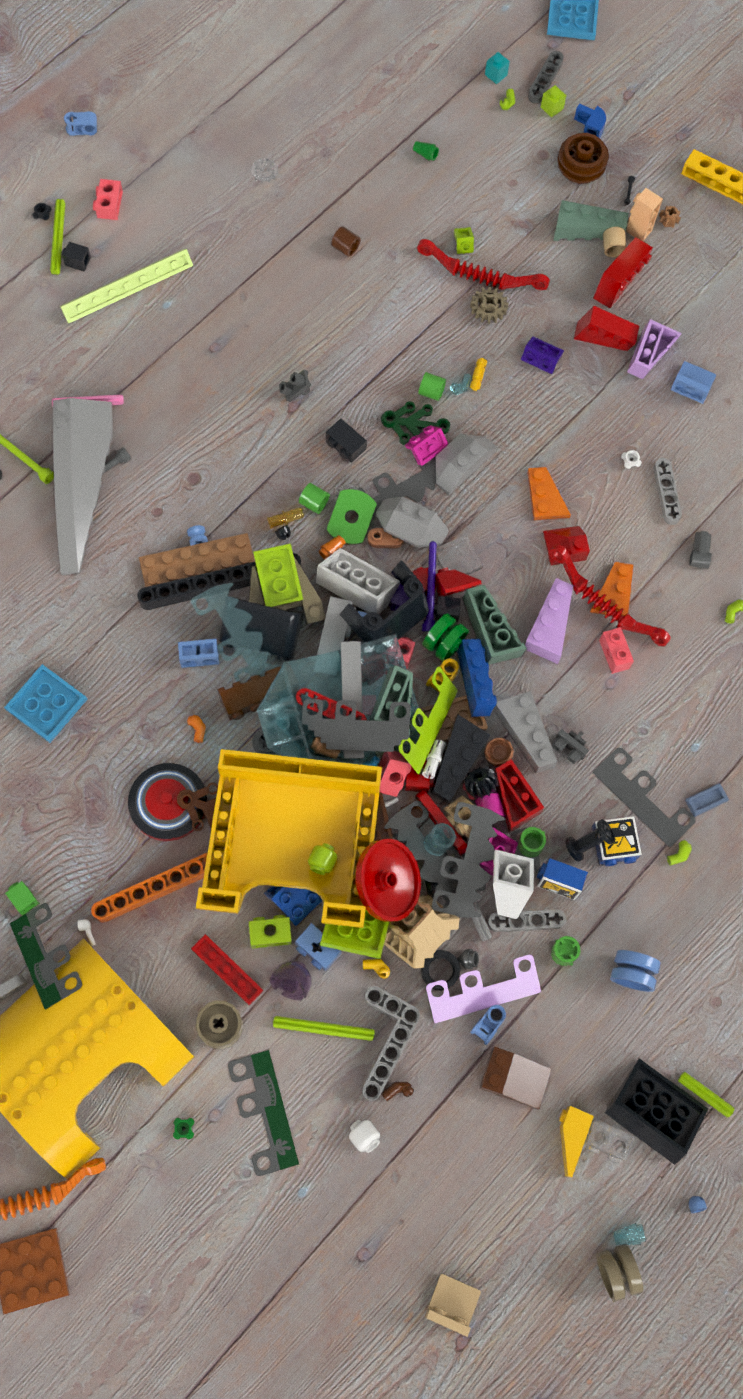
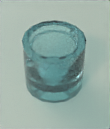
[424,823,456,856]

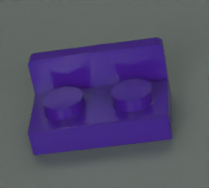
[521,336,564,374]

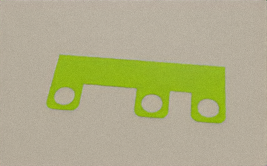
[399,667,458,775]

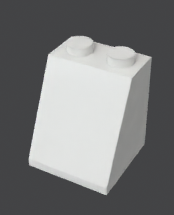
[493,850,534,919]

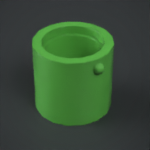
[418,372,446,401]
[299,483,330,514]
[518,827,546,858]
[551,936,580,966]

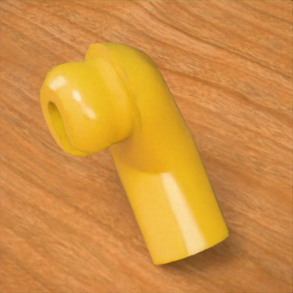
[363,959,390,979]

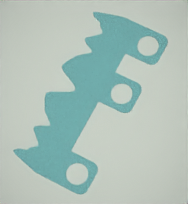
[191,583,280,683]

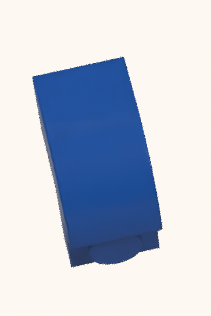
[574,103,606,138]

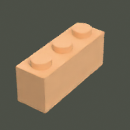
[626,188,663,241]

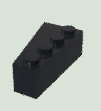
[431,714,491,803]

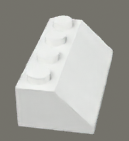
[316,548,400,614]

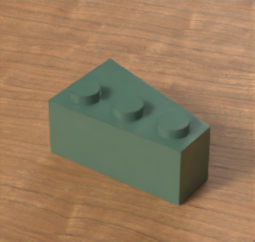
[369,665,413,735]

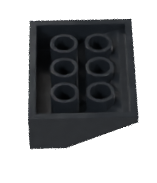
[605,1058,708,1165]

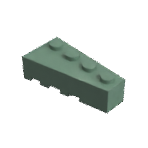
[553,200,629,241]

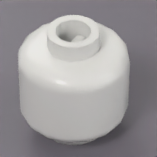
[349,1120,380,1153]

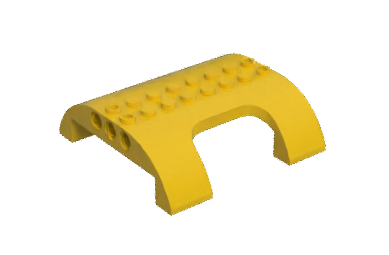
[196,749,382,928]
[0,938,194,1179]

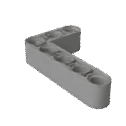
[362,986,420,1102]

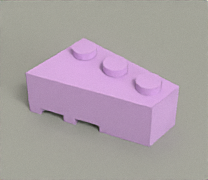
[627,319,682,379]

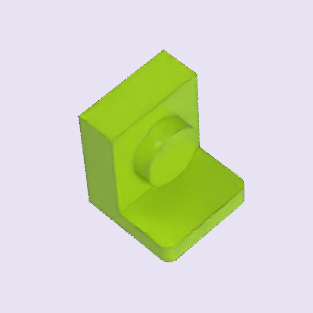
[454,227,474,254]

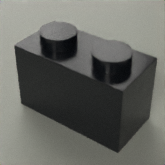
[326,418,367,463]

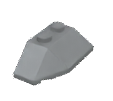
[436,433,498,495]
[376,497,449,548]

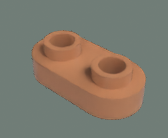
[368,528,404,548]

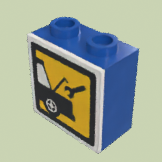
[592,816,642,866]
[536,858,588,900]

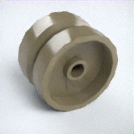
[196,1000,243,1049]
[596,1244,643,1302]

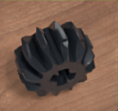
[464,766,499,799]

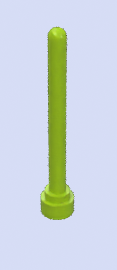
[0,434,54,484]

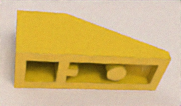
[559,1106,594,1177]

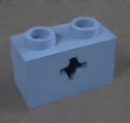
[295,923,342,971]

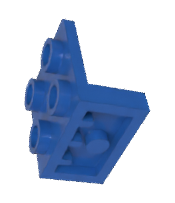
[264,886,323,926]

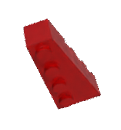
[593,237,653,309]

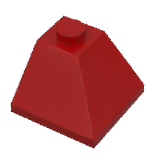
[543,526,590,565]
[435,567,482,597]

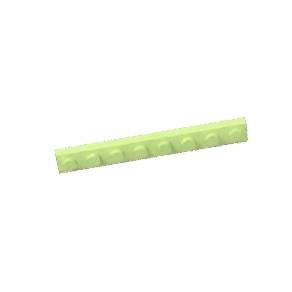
[60,249,193,323]

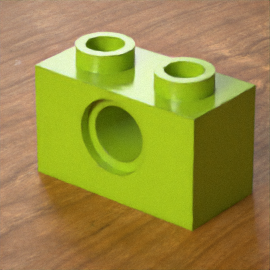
[249,915,292,949]

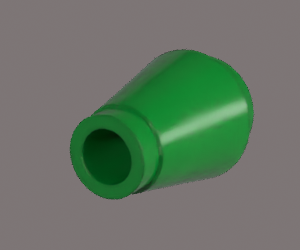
[413,141,439,161]

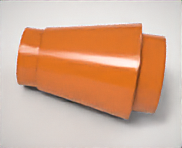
[318,535,346,560]

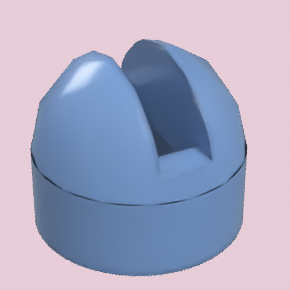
[688,1196,707,1213]

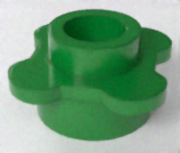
[173,1118,194,1140]

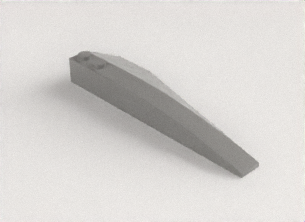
[53,398,113,575]

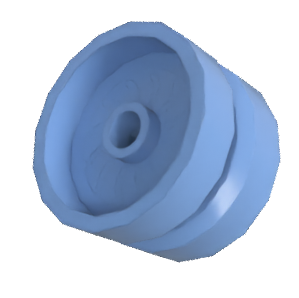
[610,950,661,992]

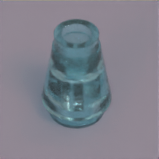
[613,1223,646,1245]

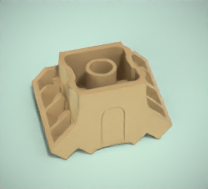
[384,895,460,969]

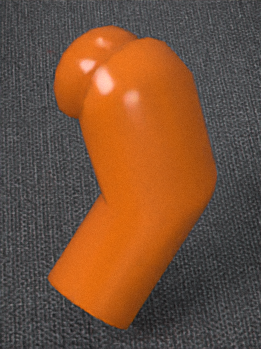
[187,715,206,743]

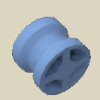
[187,525,208,546]

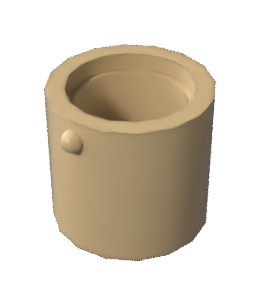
[603,227,626,258]

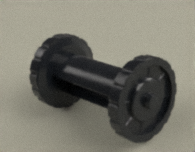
[565,819,615,862]

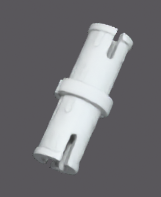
[422,740,446,779]

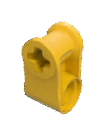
[426,658,459,694]

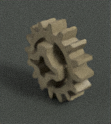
[470,287,508,324]

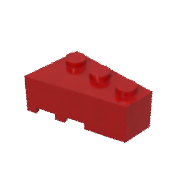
[574,306,640,351]
[494,759,545,833]

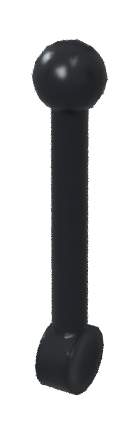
[624,176,635,205]

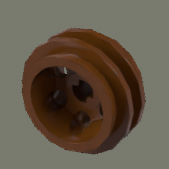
[557,133,609,184]

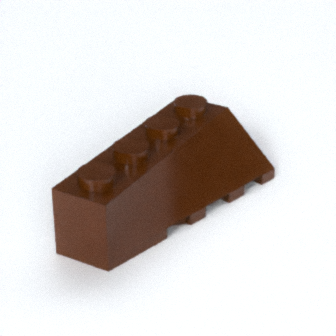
[217,663,299,721]

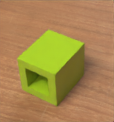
[541,85,567,118]

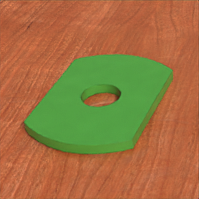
[327,489,377,544]

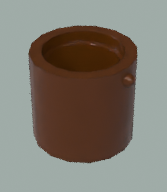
[331,226,361,257]

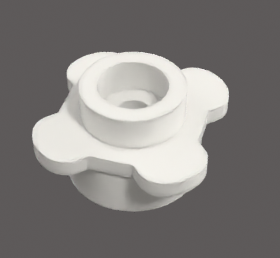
[621,450,642,469]

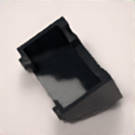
[219,596,304,661]

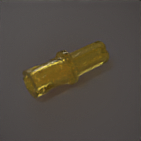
[267,507,304,529]

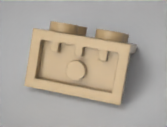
[425,1274,481,1337]

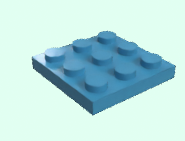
[547,0,599,40]
[4,664,87,743]

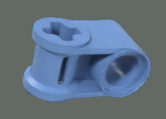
[64,111,97,136]
[470,1005,506,1045]

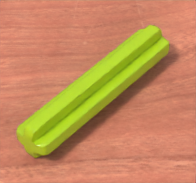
[678,1072,735,1117]

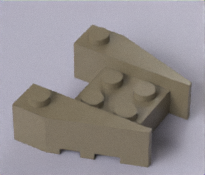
[249,557,326,625]

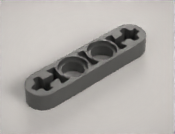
[528,51,564,103]

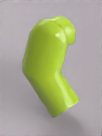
[725,599,743,624]

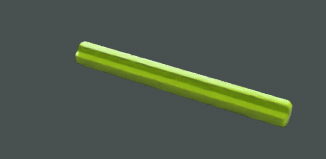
[50,199,65,275]
[273,1016,375,1041]

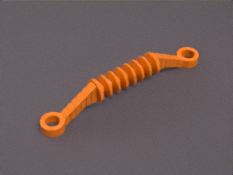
[0,1158,107,1221]

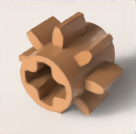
[659,206,681,228]

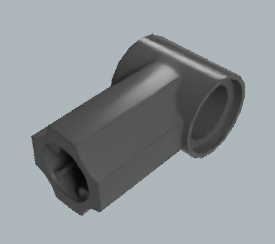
[689,531,712,569]

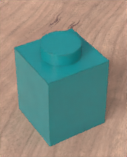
[485,52,510,84]

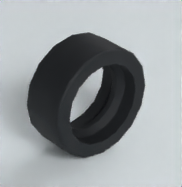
[421,950,460,991]

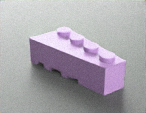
[525,578,573,664]

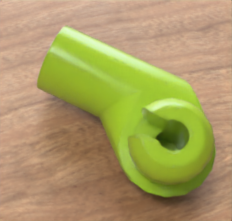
[500,89,515,110]
[667,840,692,866]

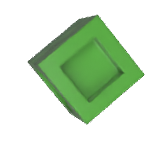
[5,881,40,915]

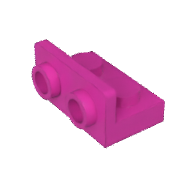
[405,425,448,466]

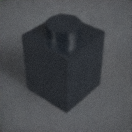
[62,242,91,272]
[434,596,461,623]

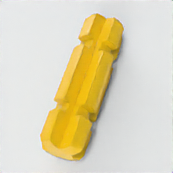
[470,358,487,391]

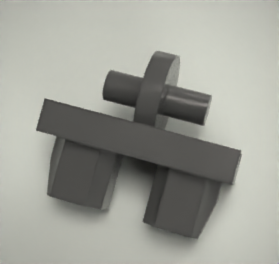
[279,369,311,402]
[552,729,589,764]

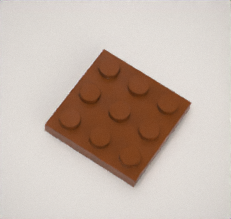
[0,1228,70,1315]

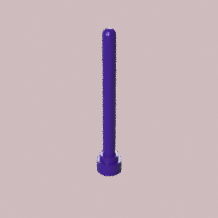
[422,541,437,631]

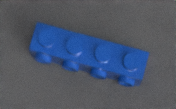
[457,639,497,717]

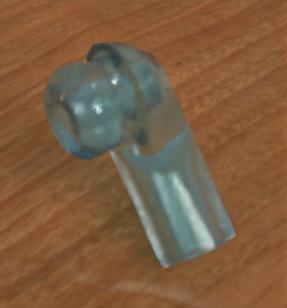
[450,374,472,395]

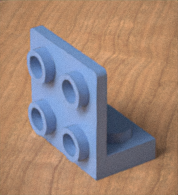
[671,361,716,404]

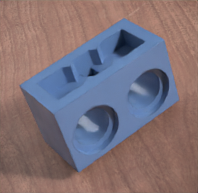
[178,639,219,668]

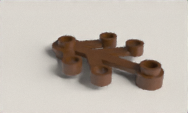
[177,782,218,831]

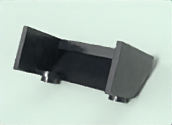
[340,560,429,654]

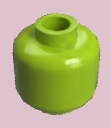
[308,843,338,875]

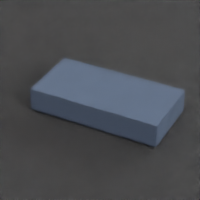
[685,783,729,817]

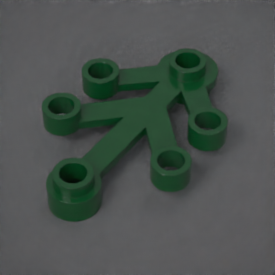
[381,401,450,445]

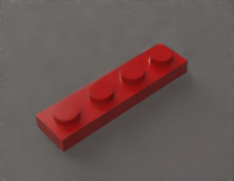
[191,934,264,1006]

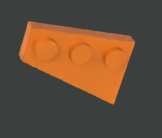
[590,562,633,616]

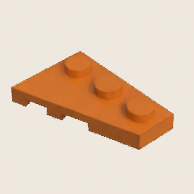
[527,467,571,520]

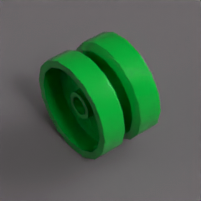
[422,613,469,662]

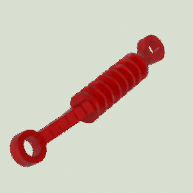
[417,239,550,290]
[549,544,671,647]

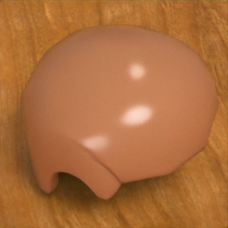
[484,738,514,767]

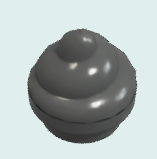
[457,949,479,969]

